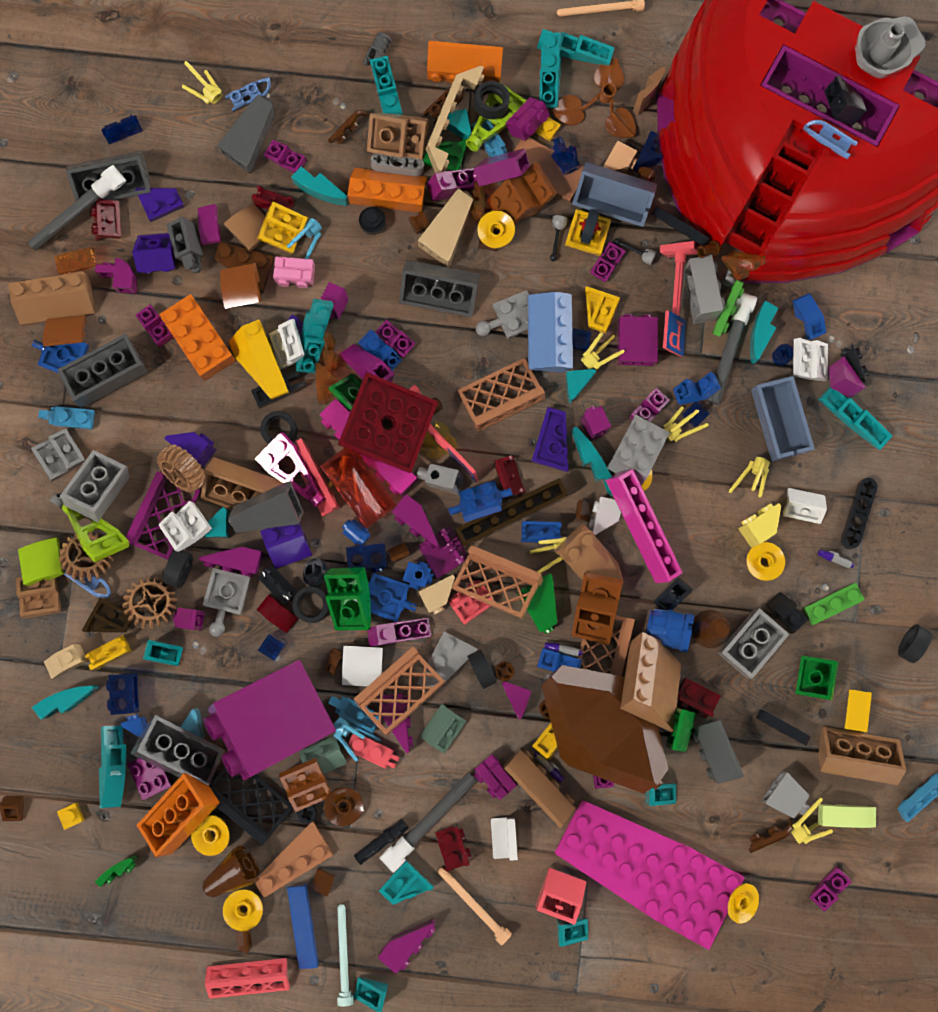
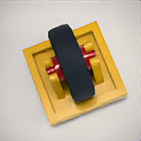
[565,209,612,256]

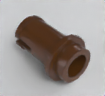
[697,241,722,258]
[324,648,343,674]

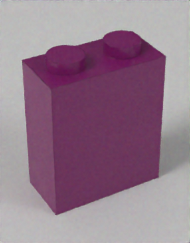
[473,148,530,186]
[617,314,658,366]

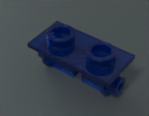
[101,114,143,145]

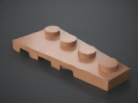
[255,821,333,898]

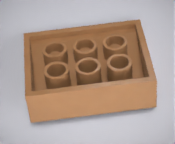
[620,632,681,732]

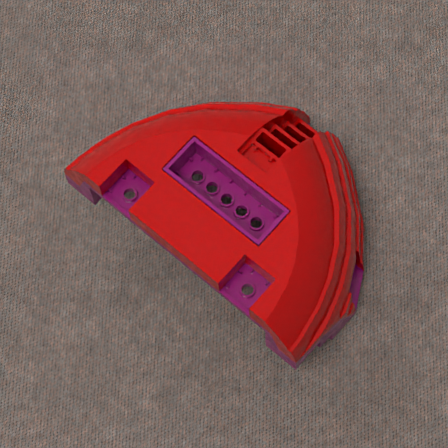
[657,0,938,283]

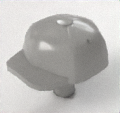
[855,16,926,79]

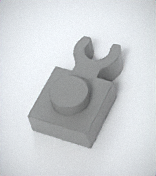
[720,266,738,293]

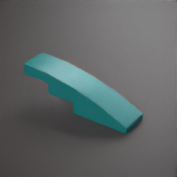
[536,29,615,66]
[818,386,892,450]
[571,427,613,498]

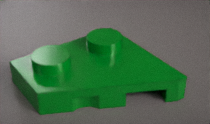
[423,139,467,171]

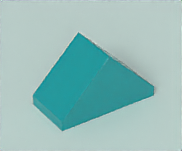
[438,109,471,139]
[565,369,596,404]
[202,507,230,539]
[143,640,183,666]
[645,783,676,806]
[557,918,588,947]
[353,977,388,1012]

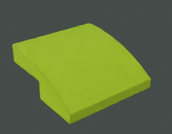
[18,538,65,586]

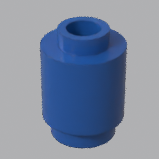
[342,519,371,547]

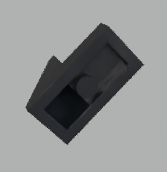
[653,577,693,610]
[766,592,808,633]

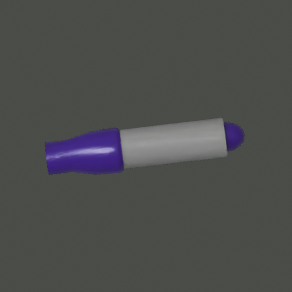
[817,549,854,568]
[544,642,583,657]
[534,752,565,783]

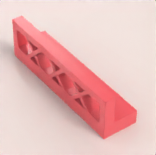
[296,439,340,517]
[205,958,290,999]

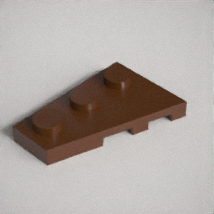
[214,242,274,293]

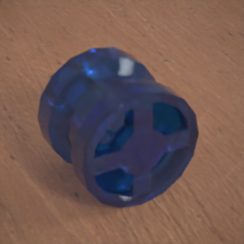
[772,344,793,366]

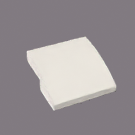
[269,319,304,369]
[793,338,828,381]
[159,501,212,552]
[342,646,383,686]

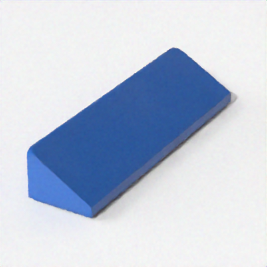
[287,883,319,969]

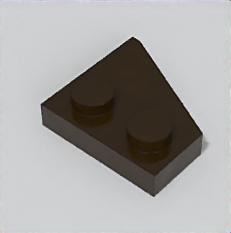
[81,597,133,633]

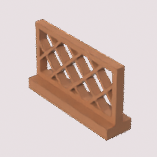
[457,358,545,432]
[452,545,543,619]
[578,616,635,676]
[354,647,445,736]

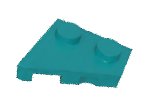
[379,860,434,905]

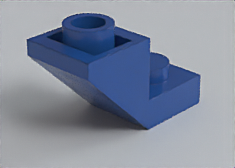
[792,293,827,340]
[358,329,402,371]
[673,372,721,405]
[121,714,147,737]

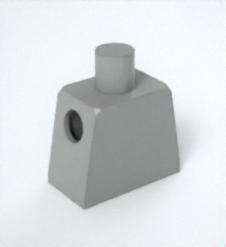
[417,464,464,495]
[761,771,811,818]

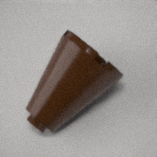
[691,610,730,648]
[202,846,260,898]

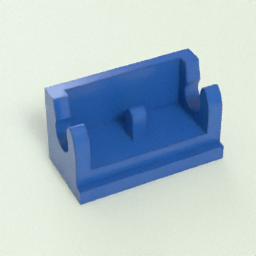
[521,521,561,543]

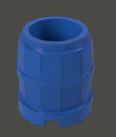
[646,609,694,653]

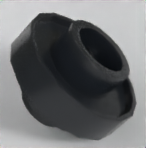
[359,206,386,235]
[303,558,327,587]

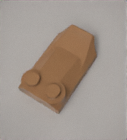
[555,523,623,581]

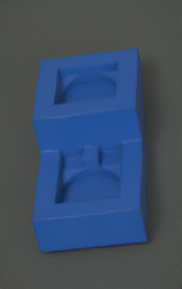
[537,648,583,672]

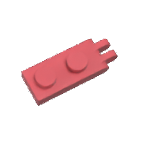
[345,734,400,769]

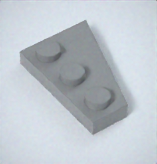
[417,632,478,687]

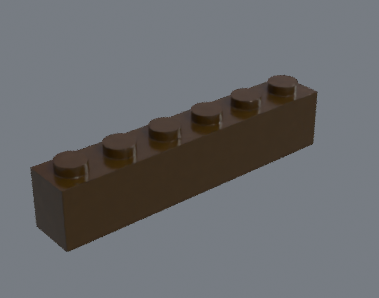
[455,478,568,548]

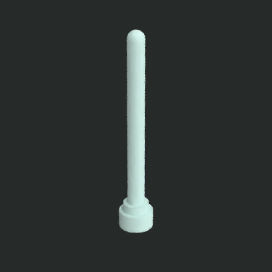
[337,904,354,1007]

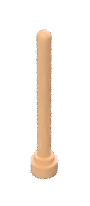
[557,0,645,17]
[438,867,512,945]

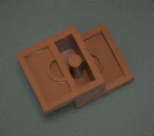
[487,162,557,225]
[571,572,623,645]

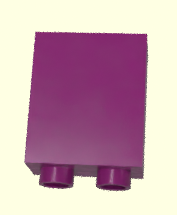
[203,659,336,781]

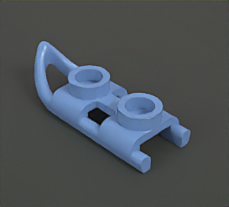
[225,78,271,112]
[803,120,858,159]
[64,559,111,598]

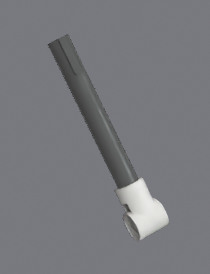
[28,165,126,250]
[707,293,757,405]
[379,772,477,873]

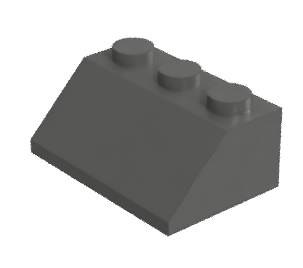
[691,718,744,784]

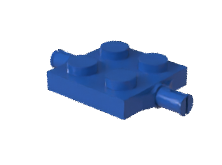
[32,340,89,374]
[448,480,513,522]
[368,573,418,622]

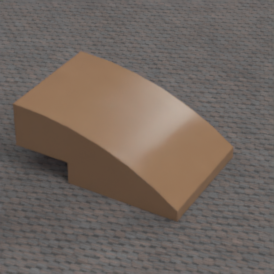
[367,113,430,159]

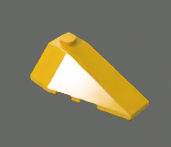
[229,319,289,400]

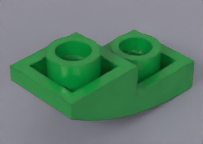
[95,855,138,887]

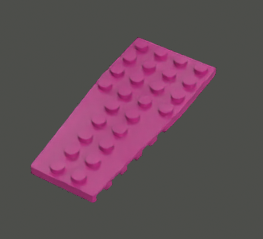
[555,799,745,950]

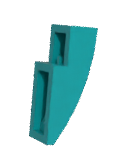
[291,166,349,206]
[750,301,778,364]
[31,685,99,720]

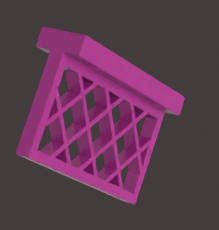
[125,471,201,560]

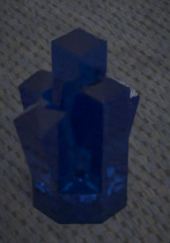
[551,136,581,176]

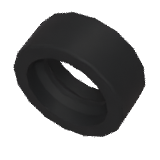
[474,81,510,119]
[260,411,298,445]
[163,550,193,588]
[292,586,329,623]
[898,624,932,663]
[467,649,497,689]

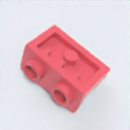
[448,580,492,625]

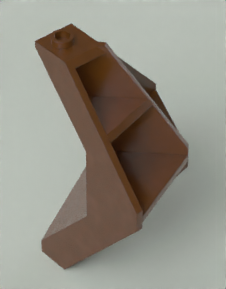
[541,665,669,794]

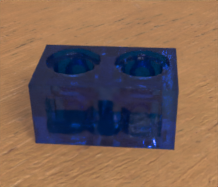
[346,543,388,573]
[106,673,139,715]

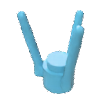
[287,218,322,259]
[334,717,381,762]

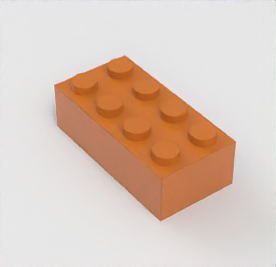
[159,294,236,381]

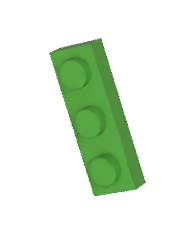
[712,280,745,337]
[803,583,865,625]

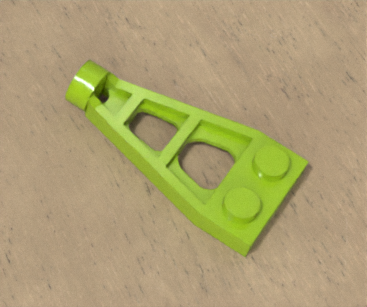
[466,82,527,152]
[62,504,129,563]

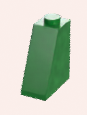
[516,573,557,634]

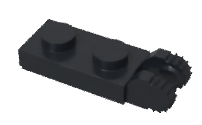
[251,372,307,409]

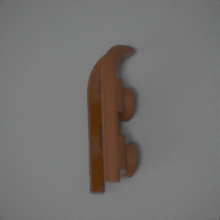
[423,84,464,125]
[327,110,370,144]
[749,818,793,853]

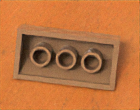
[8,271,96,326]
[201,457,283,510]
[818,727,906,785]
[503,749,576,828]

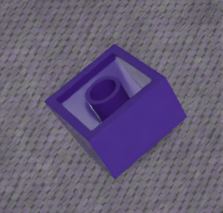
[132,233,177,274]
[164,432,217,467]
[260,522,313,569]

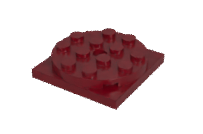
[338,372,438,474]

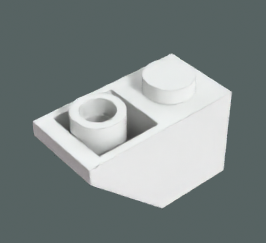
[588,497,621,536]

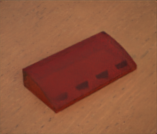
[320,448,397,529]

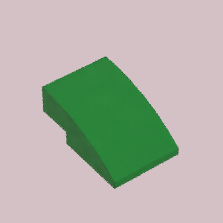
[324,567,371,631]
[666,708,695,752]

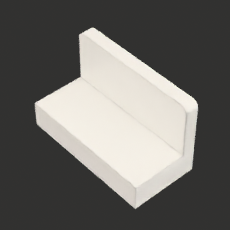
[783,488,827,524]
[491,816,518,861]

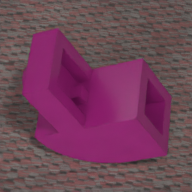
[95,258,137,294]

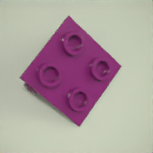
[418,526,468,579]
[127,758,174,800]

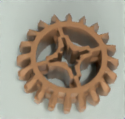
[157,445,206,493]
[59,531,114,582]
[122,577,177,629]

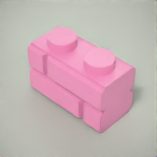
[273,257,315,288]

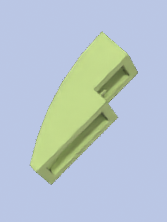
[818,804,876,828]

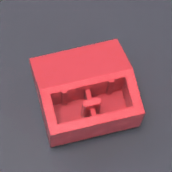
[535,867,586,925]

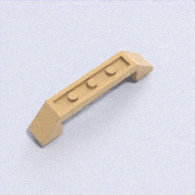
[426,66,484,173]

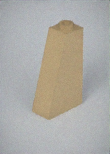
[418,188,473,268]

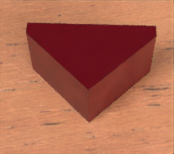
[256,594,299,633]

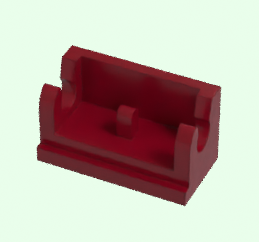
[252,185,296,210]
[494,456,525,499]

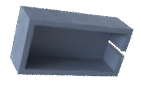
[572,162,657,227]
[751,376,815,462]

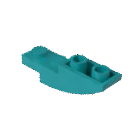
[539,32,561,108]
[370,56,403,115]
[296,299,334,373]
[99,726,126,809]

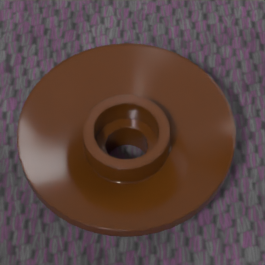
[324,787,363,826]

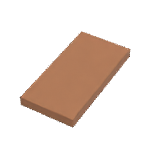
[514,138,584,202]

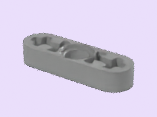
[371,153,424,176]

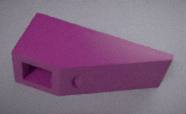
[426,168,486,201]
[339,344,395,382]
[392,494,441,550]
[199,547,264,577]
[367,618,432,647]
[379,693,413,753]
[378,919,435,974]

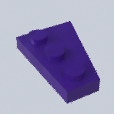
[531,407,568,473]

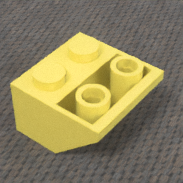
[738,503,781,547]

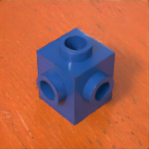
[403,561,434,590]

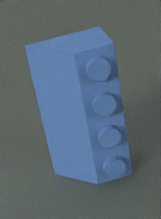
[528,292,573,373]

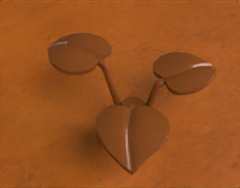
[552,57,636,138]

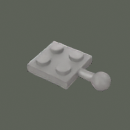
[476,290,529,339]
[203,568,252,637]

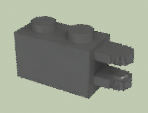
[167,217,203,274]

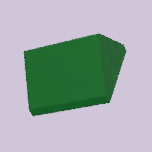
[329,374,361,412]
[795,656,839,701]

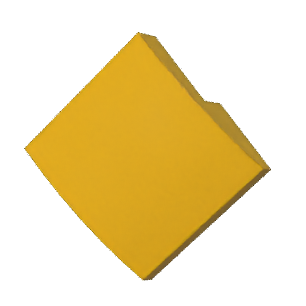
[257,202,308,254]

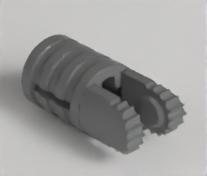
[363,32,392,65]

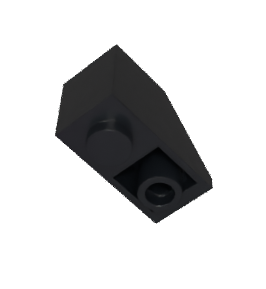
[824,76,867,125]

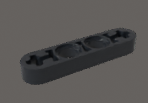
[651,206,711,246]
[841,478,878,549]

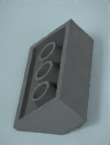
[65,150,151,204]
[399,260,480,317]
[57,333,148,408]
[131,715,225,786]

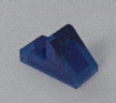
[634,131,664,172]

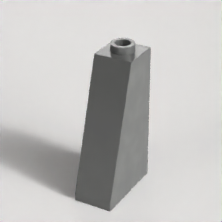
[217,95,275,174]
[228,481,304,533]

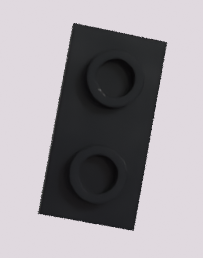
[840,344,869,382]
[258,565,298,606]

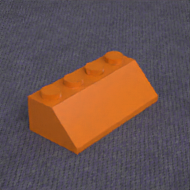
[427,41,503,84]
[347,167,427,212]
[137,773,220,857]

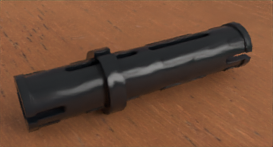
[354,818,409,865]

